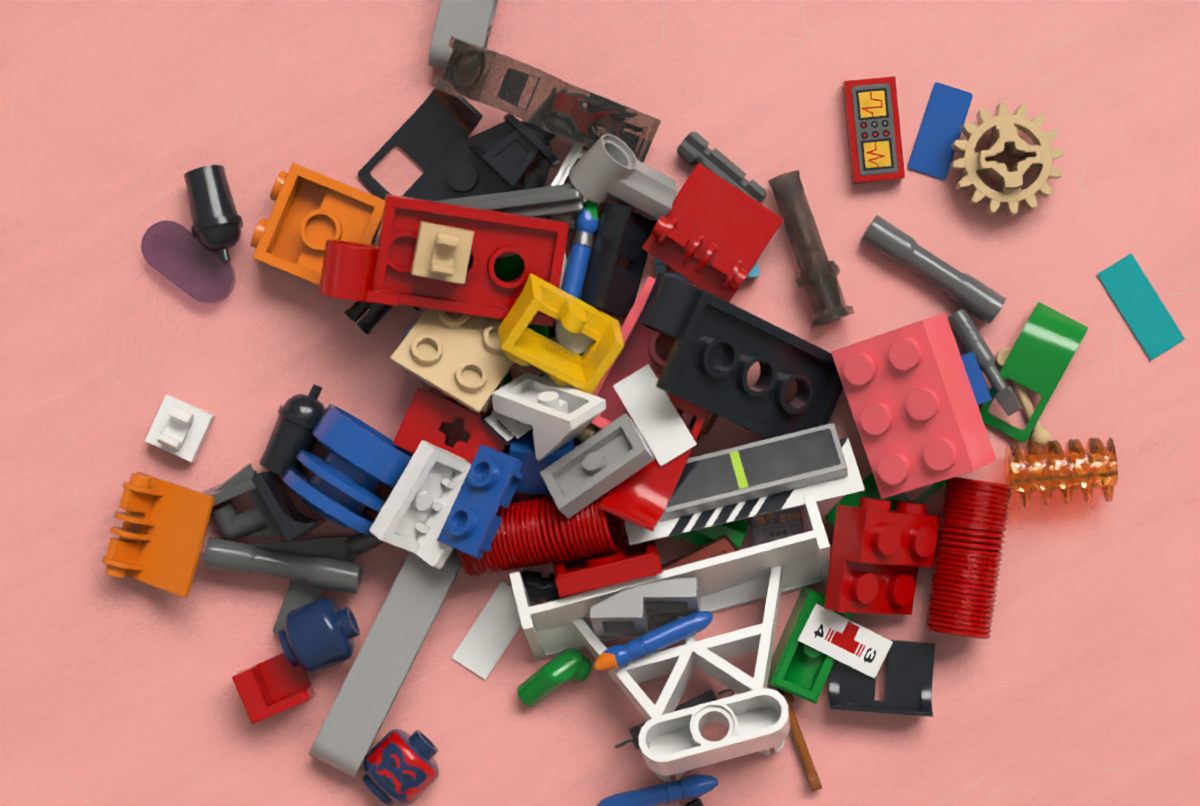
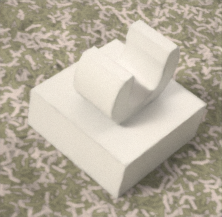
[145,395,215,462]

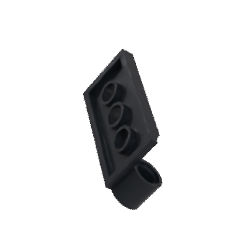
[638,273,843,439]

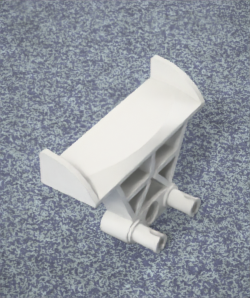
[509,492,830,782]

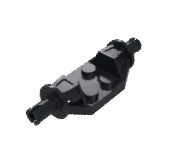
[344,89,564,335]

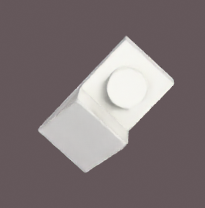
[492,372,606,461]

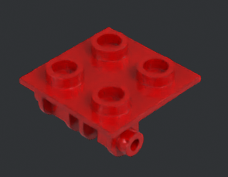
[641,162,784,302]

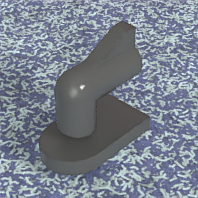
[202,463,274,541]

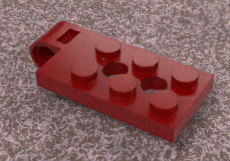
[318,194,569,327]

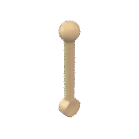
[995,348,1051,448]

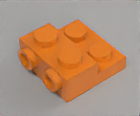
[250,162,385,285]

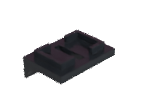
[580,202,657,318]
[249,471,327,542]
[826,639,935,717]

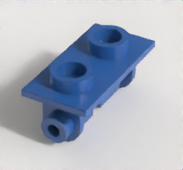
[437,444,524,560]

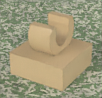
[410,221,474,284]

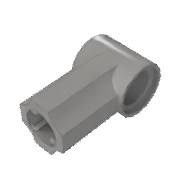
[569,134,678,220]

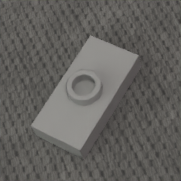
[540,413,655,519]

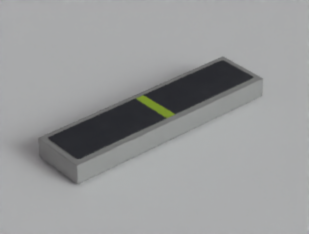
[659,423,848,522]

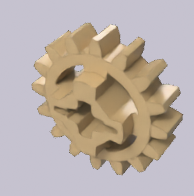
[949,103,1064,216]

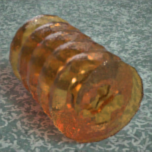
[1005,437,1118,507]

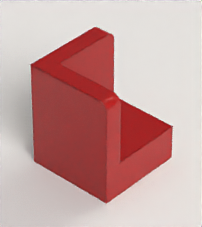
[232,653,315,724]

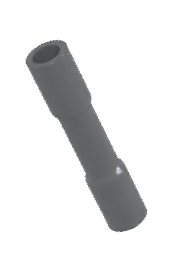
[860,215,1006,324]
[204,537,363,594]

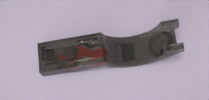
[431,36,661,163]

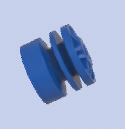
[282,404,413,537]

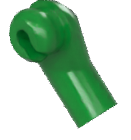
[517,648,592,707]

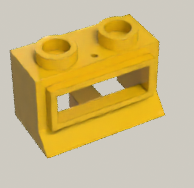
[498,273,625,394]

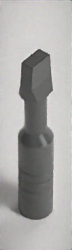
[948,308,1022,416]

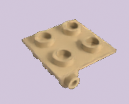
[390,308,515,414]

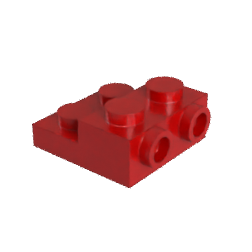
[824,497,940,615]

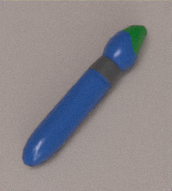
[561,200,599,299]

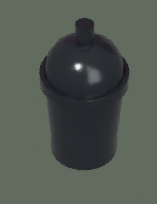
[184,165,243,264]
[259,384,326,476]

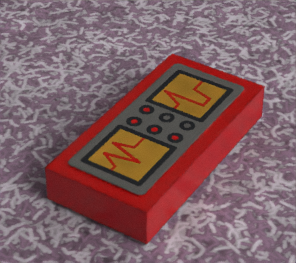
[843,76,905,185]

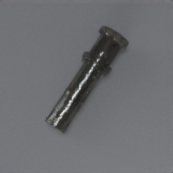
[768,170,855,328]

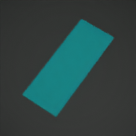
[1097,253,1185,360]

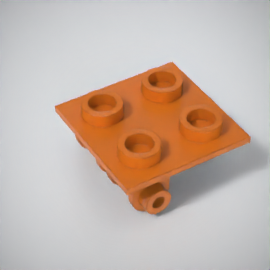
[102,472,215,598]

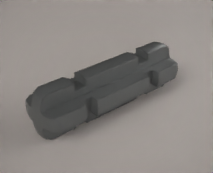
[677,131,767,203]

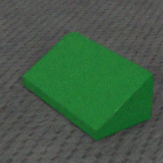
[768,586,855,704]

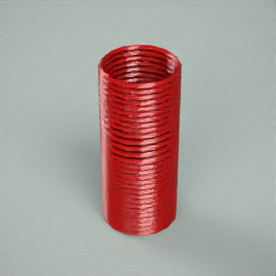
[924,477,1012,639]
[457,491,622,577]

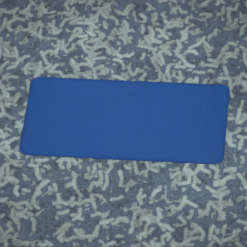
[908,82,973,180]

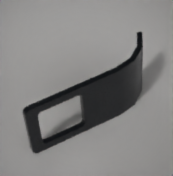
[358,77,483,200]

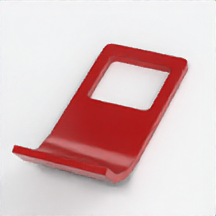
[599,392,708,532]

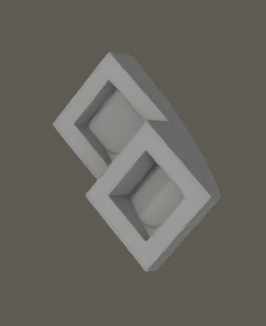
[590,577,700,636]

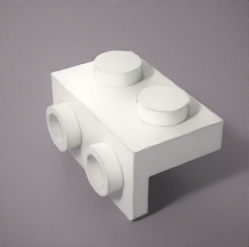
[369,440,471,569]

